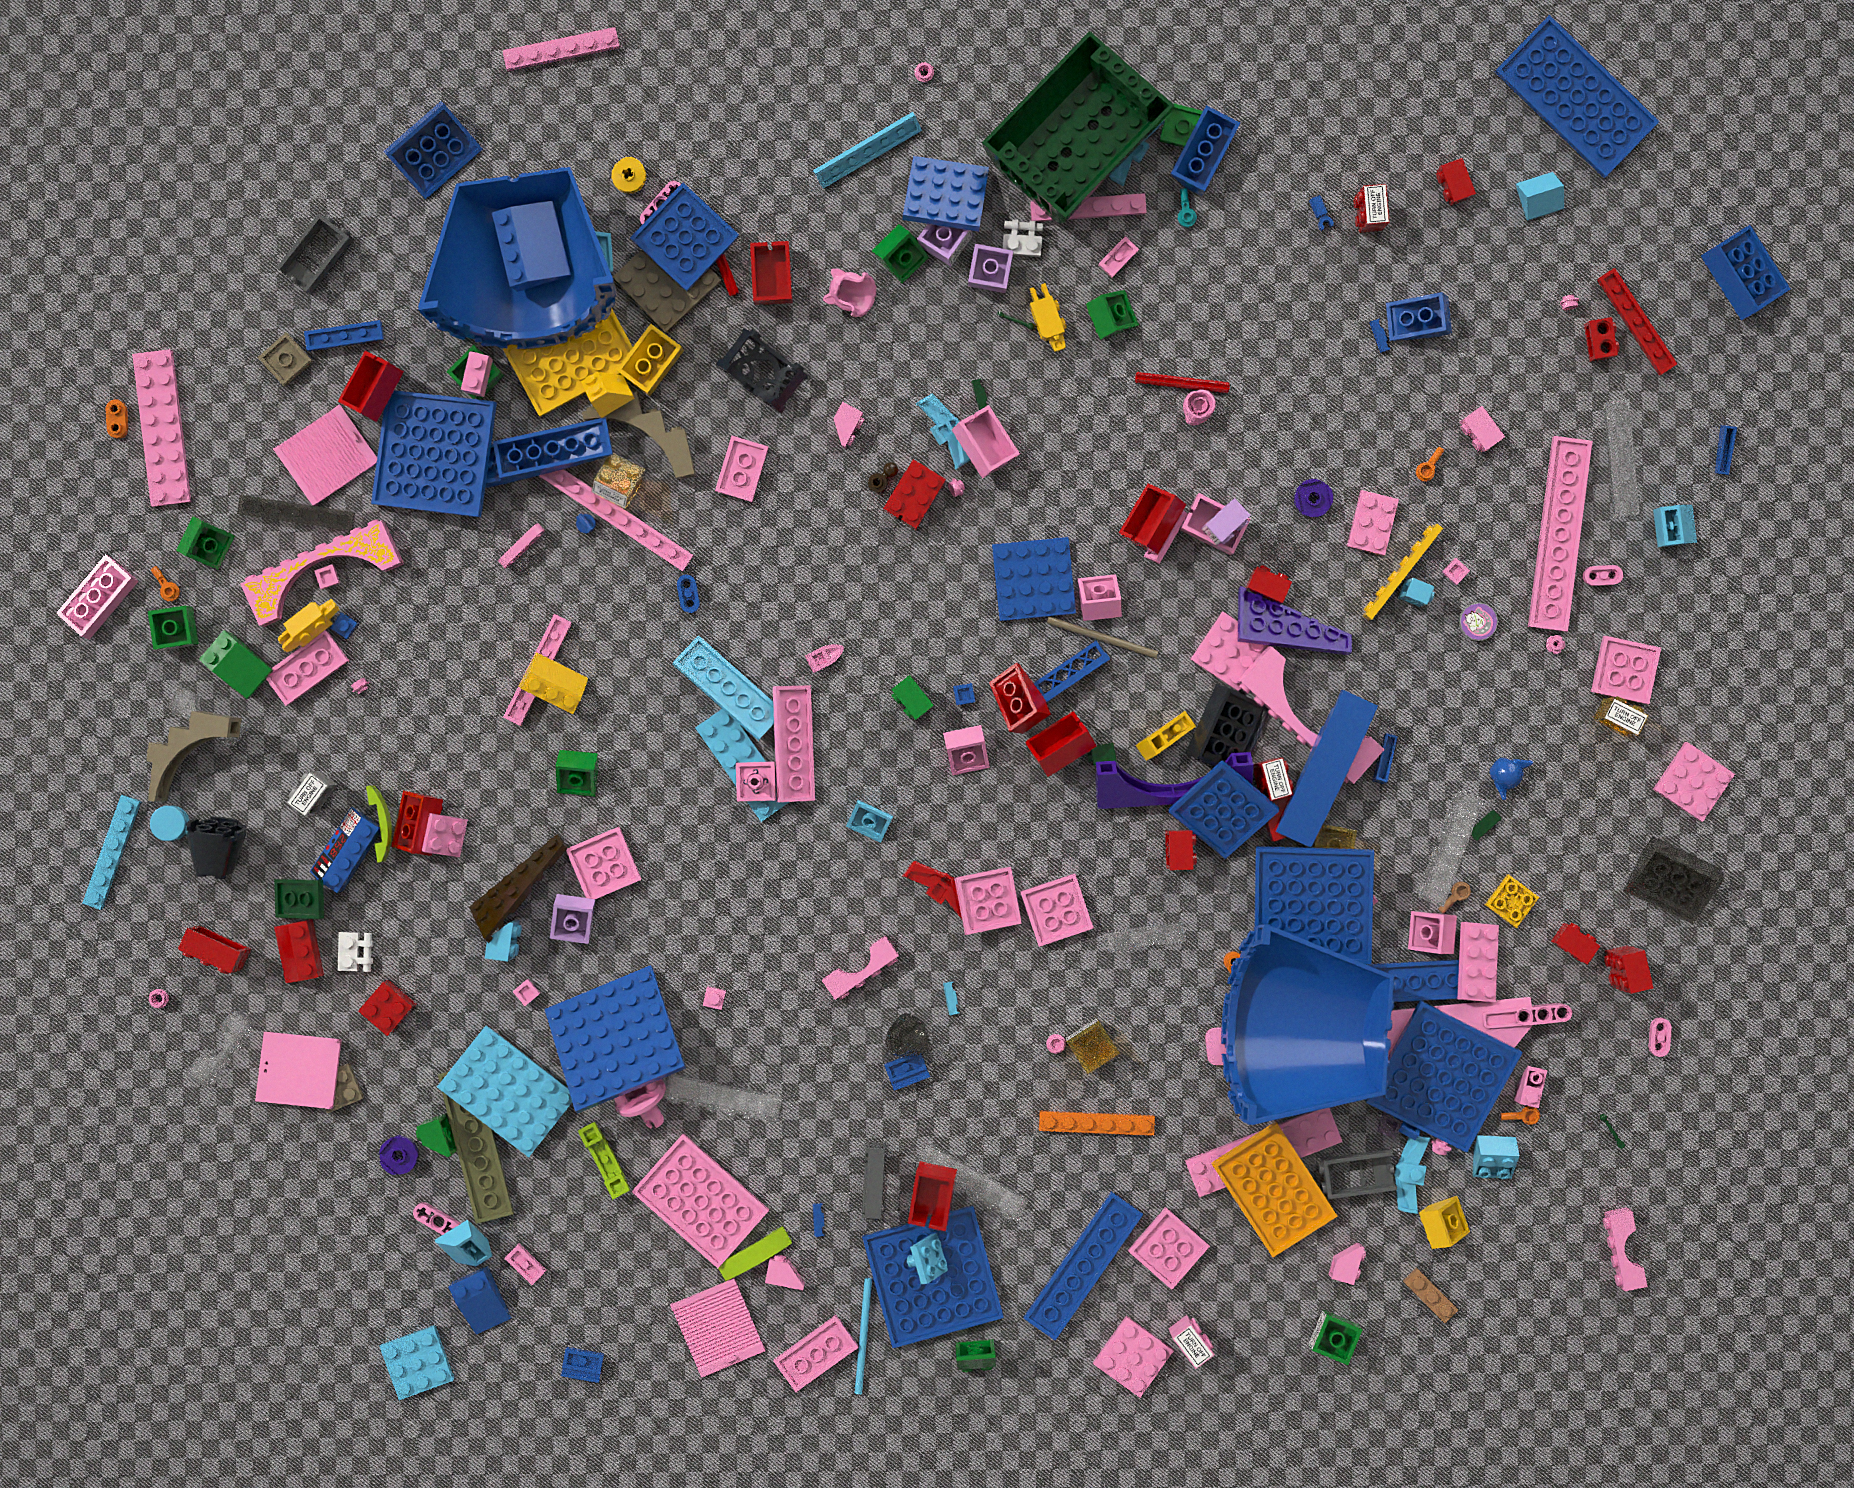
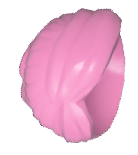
[1183,390,1216,426]

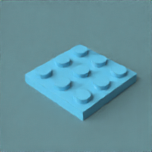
[379,1325,455,1400]

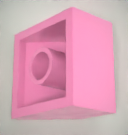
[1078,574,1122,621]
[943,725,990,775]
[1408,911,1457,954]

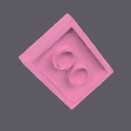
[715,436,769,502]
[1347,490,1399,556]

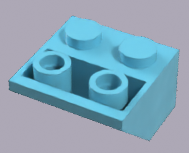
[1653,505,1697,548]
[485,920,522,962]
[1473,1136,1519,1179]
[435,1220,492,1266]

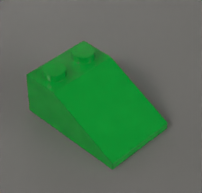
[199,630,273,699]
[955,1339,996,1372]

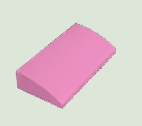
[57,555,139,640]

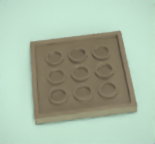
[613,250,722,333]

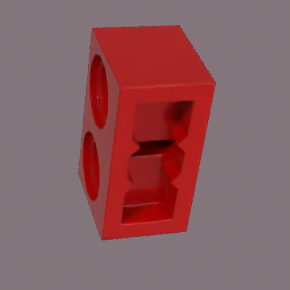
[1584,317,1619,362]

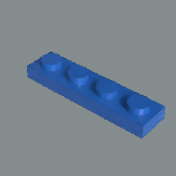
[304,320,384,352]

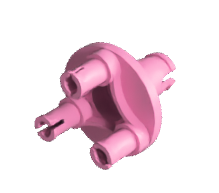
[614,1079,666,1129]

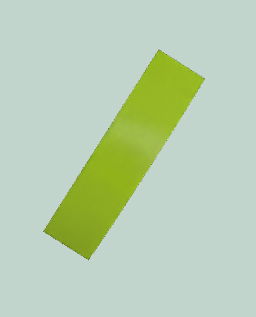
[366,785,392,863]
[578,1122,630,1199]
[718,1226,792,1281]

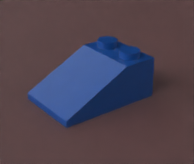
[1386,292,1452,341]
[448,1266,511,1335]

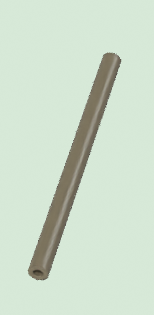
[1047,616,1158,658]

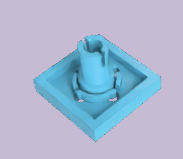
[907,1233,948,1284]

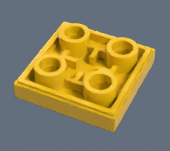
[1485,874,1540,928]

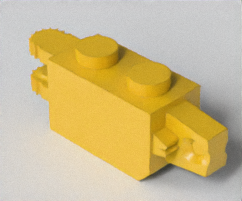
[1029,283,1067,352]
[278,599,340,652]

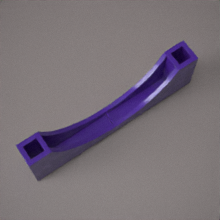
[1096,752,1253,809]

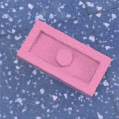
[1098,236,1139,278]
[505,1243,546,1285]

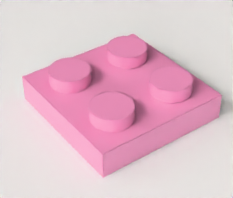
[422,813,468,857]

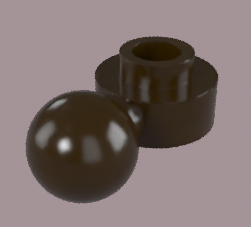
[868,462,898,493]

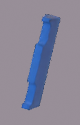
[1369,319,1390,353]
[812,1203,824,1237]

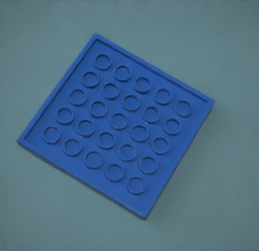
[371,390,497,518]
[1255,846,1374,964]
[545,965,686,1114]
[1365,1000,1523,1152]
[862,1205,1004,1348]

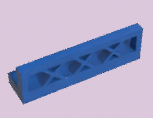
[1034,641,1110,702]

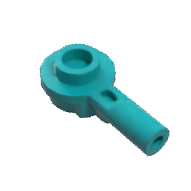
[1177,188,1197,227]

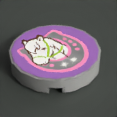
[1459,602,1498,641]

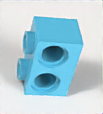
[1398,578,1435,607]

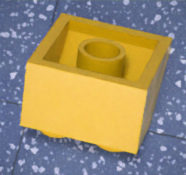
[581,372,635,418]
[1419,1196,1470,1249]

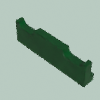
[971,378,987,410]

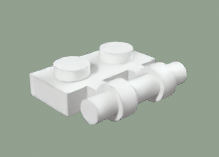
[1003,219,1043,257]
[338,932,374,972]

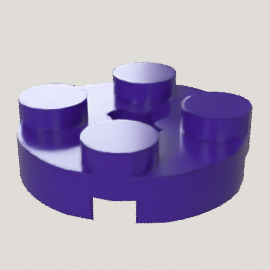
[1294,479,1333,518]
[379,1135,419,1175]

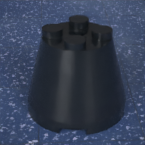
[186,816,247,879]

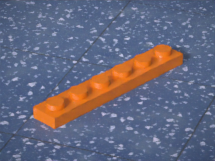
[1039,1110,1155,1135]

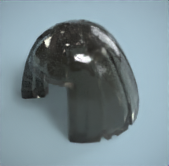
[885,1013,930,1058]

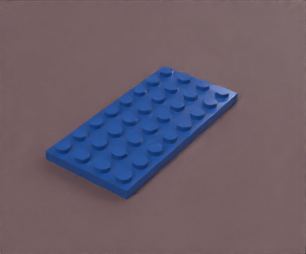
[1494,15,1660,178]

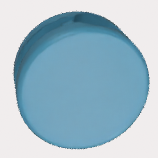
[150,805,190,841]

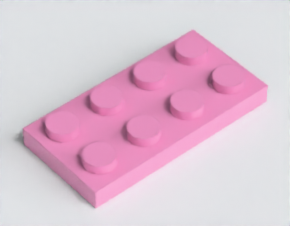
[266,630,349,706]
[1457,922,1499,1002]
[773,1315,858,1392]

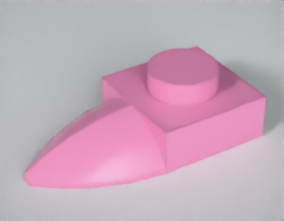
[805,644,844,673]

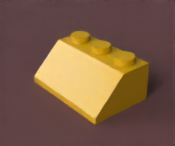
[616,324,684,396]
[519,652,588,714]

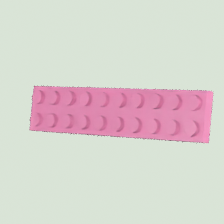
[1528,436,1592,632]

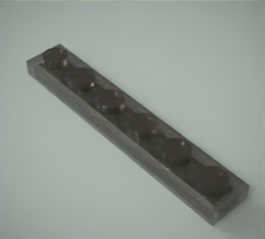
[237,495,356,531]

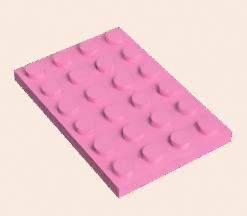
[632,1133,769,1268]

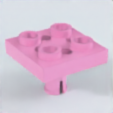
[736,762,776,801]

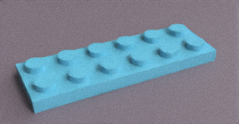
[672,635,774,741]
[695,709,789,822]

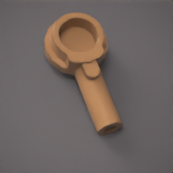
[1438,881,1471,914]

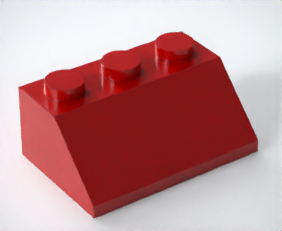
[391,790,443,856]
[274,919,324,983]

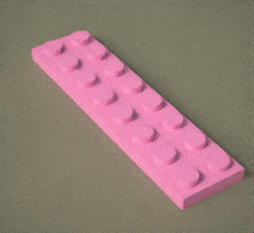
[132,349,191,507]
[1185,1108,1342,1197]

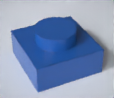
[331,612,359,639]
[953,683,975,705]
[1398,1120,1420,1140]

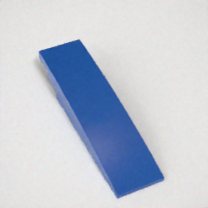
[485,417,613,488]
[1275,690,1378,848]

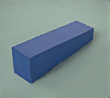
[1715,425,1737,475]
[1372,733,1398,784]

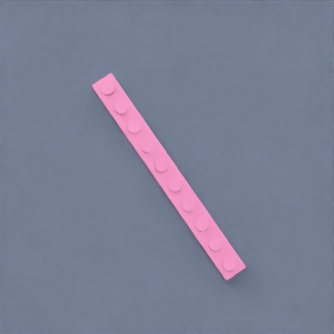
[539,469,694,572]

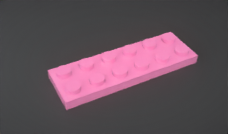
[773,685,815,802]

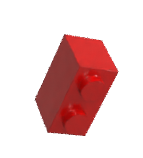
[1436,158,1476,206]
[1246,565,1292,604]
[1551,922,1600,965]

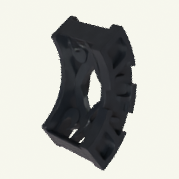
[716,328,808,413]

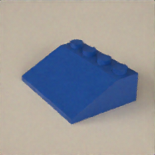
[383,101,483,199]
[492,201,572,292]
[1701,225,1791,321]

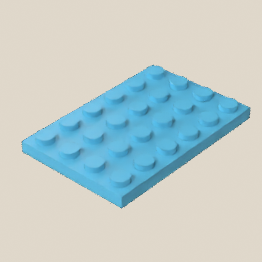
[437,1025,572,1157]

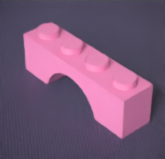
[822,935,899,1000]
[1603,1207,1648,1291]

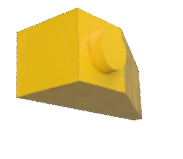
[1135,711,1196,761]

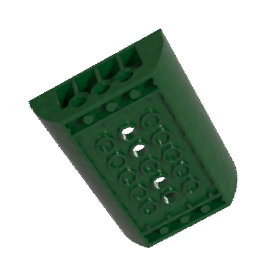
[982,31,1175,223]

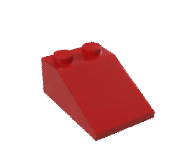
[989,663,1051,734]

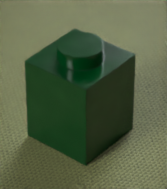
[1087,743,1117,765]

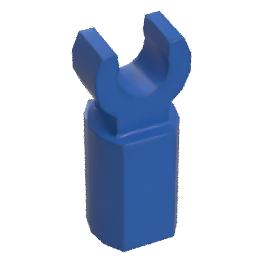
[1309,195,1334,231]

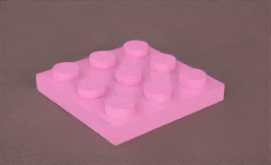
[1190,612,1269,691]
[1591,636,1661,704]
[1653,742,1735,822]
[566,826,642,899]
[955,867,1021,935]
[1021,873,1093,947]
[1128,1207,1210,1289]
[1093,1316,1174,1397]

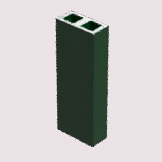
[1467,809,1502,841]

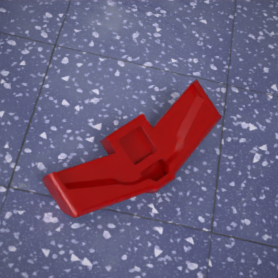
[902,861,962,920]

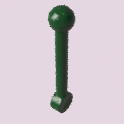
[997,311,1035,330]
[1600,1114,1625,1148]

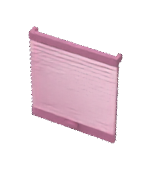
[273,404,377,507]
[255,1032,342,1109]
[670,1277,765,1378]

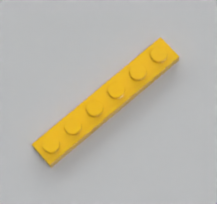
[1363,524,1443,621]

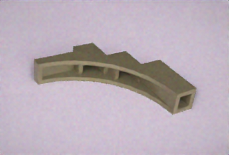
[582,390,696,480]
[147,711,242,802]

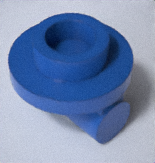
[576,513,596,533]

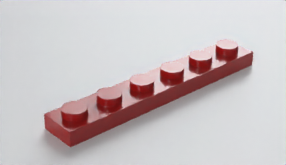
[1597,268,1677,376]

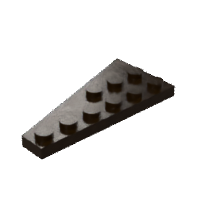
[469,834,567,943]

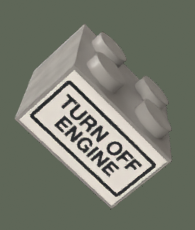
[287,771,338,817]

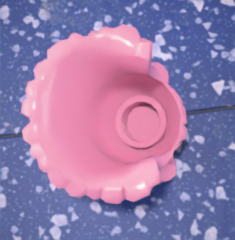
[823,268,877,317]

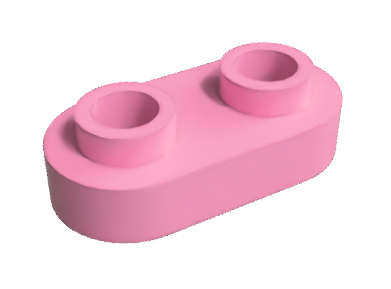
[1583,565,1623,586]
[1648,1018,1672,1057]

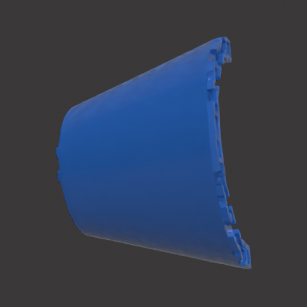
[418,167,616,349]
[1221,924,1395,1125]

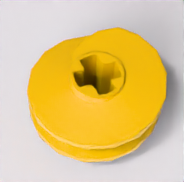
[611,157,646,194]

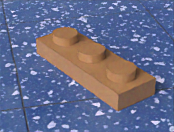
[1403,1268,1458,1323]

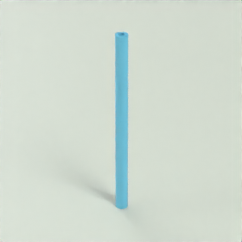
[855,1278,872,1394]

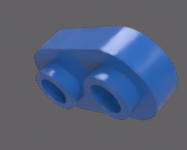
[677,575,700,613]

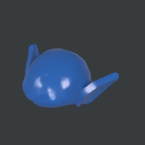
[1489,757,1533,800]

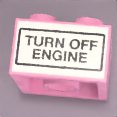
[1169,1315,1214,1369]

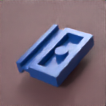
[884,1050,930,1091]
[561,1347,604,1383]

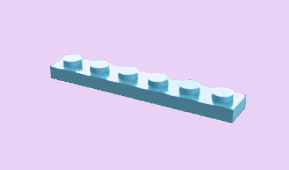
[813,112,922,188]
[82,795,142,910]

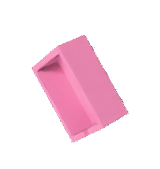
[952,405,1020,479]
[1179,493,1251,555]

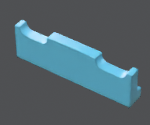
[943,981,959,1015]

